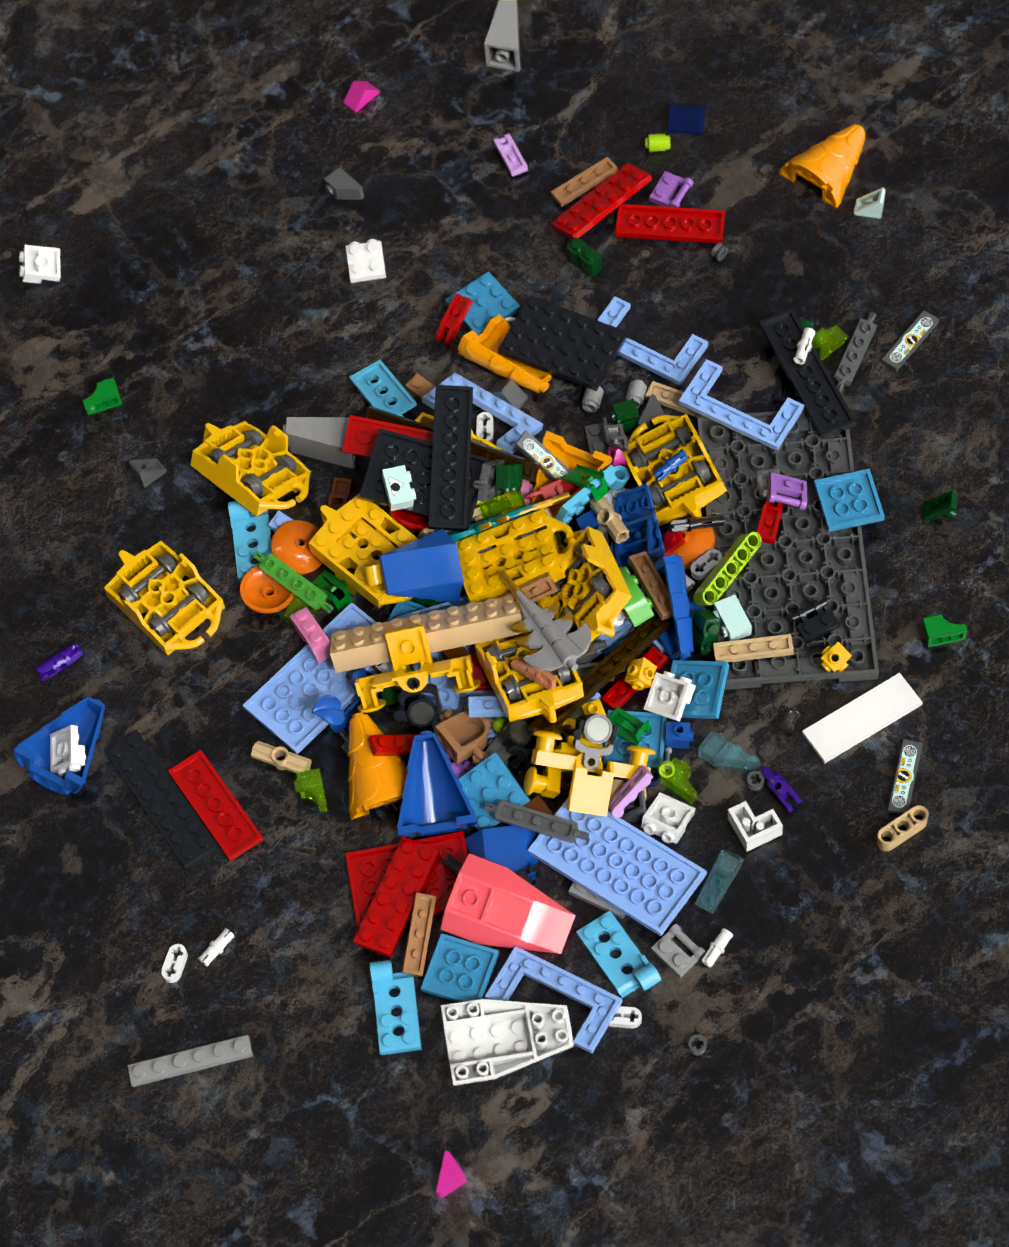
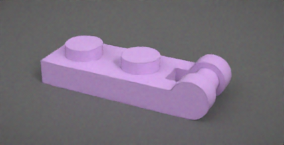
[493,133,528,177]
[608,765,653,818]

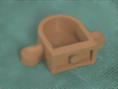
[435,710,492,767]

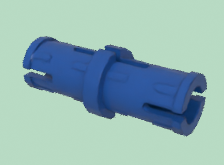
[652,449,689,482]

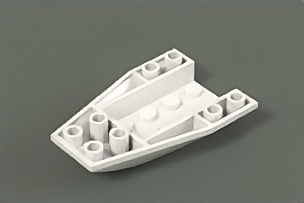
[441,999,574,1086]

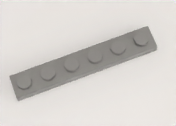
[128,1035,253,1087]

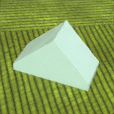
[854,188,885,219]

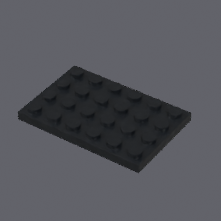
[498,295,628,391]
[359,428,489,529]

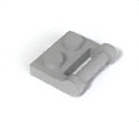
[651,924,706,978]

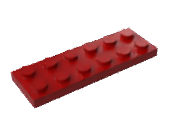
[551,163,652,240]
[615,204,725,244]
[342,415,433,458]
[168,750,264,862]
[353,836,440,958]

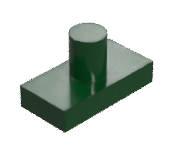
[923,490,958,521]

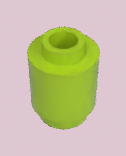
[645,134,670,152]

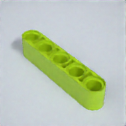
[693,532,762,607]

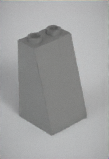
[484,0,520,72]
[283,417,356,468]

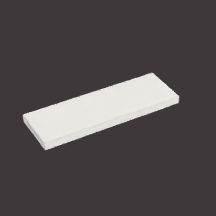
[802,673,922,764]

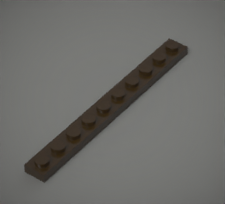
[366,406,540,482]
[528,612,674,734]

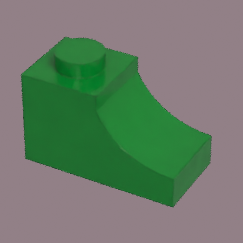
[83,378,123,415]
[922,615,967,647]

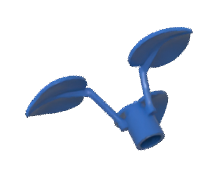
[311,669,378,733]

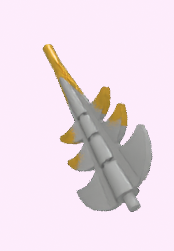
[499,570,591,671]

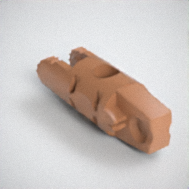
[510,656,557,690]

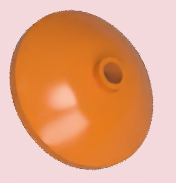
[667,517,715,570]
[271,520,322,575]
[240,565,295,614]

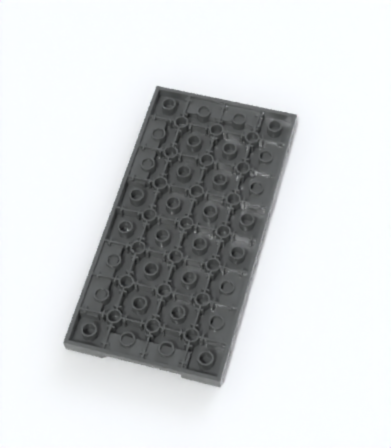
[698,409,879,690]

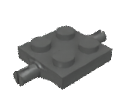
[473,459,504,502]

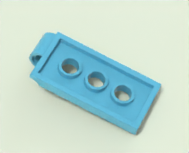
[349,360,417,417]
[555,465,630,524]
[228,501,272,582]
[576,910,661,998]
[370,960,422,1055]

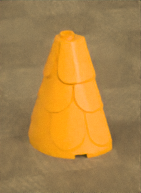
[779,124,865,208]
[458,315,552,393]
[532,431,612,531]
[348,712,408,820]

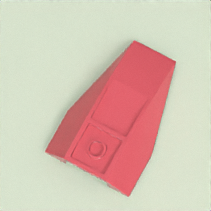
[441,853,576,954]

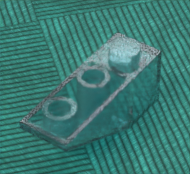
[698,731,761,771]
[695,849,744,914]

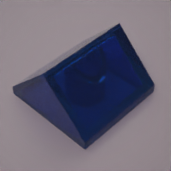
[668,102,707,135]

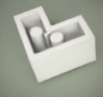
[728,801,783,852]

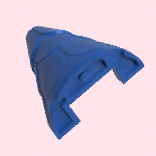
[636,555,694,660]
[13,696,105,795]
[397,731,477,837]

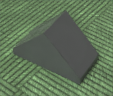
[489,379,528,409]
[638,394,665,434]
[129,458,167,488]
[619,790,646,823]

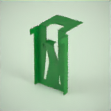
[560,464,609,503]
[311,569,354,613]
[608,706,651,745]

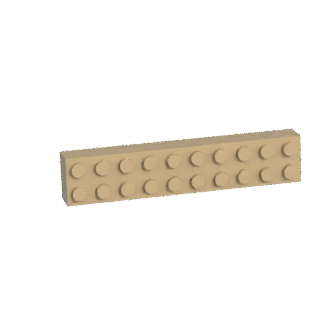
[330,594,525,673]

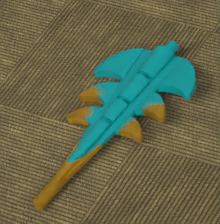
[447,492,571,543]

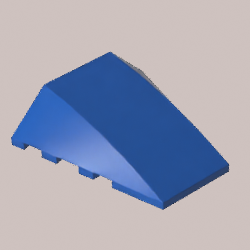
[609,484,665,570]
[379,529,464,604]
[465,826,539,887]

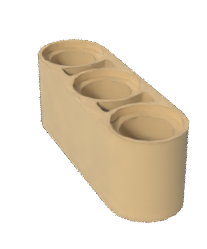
[877,806,928,851]

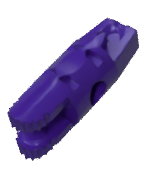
[36,644,83,681]
[761,766,803,812]

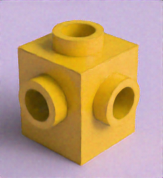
[821,642,852,673]
[625,658,657,690]

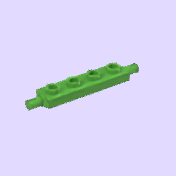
[253,551,333,613]

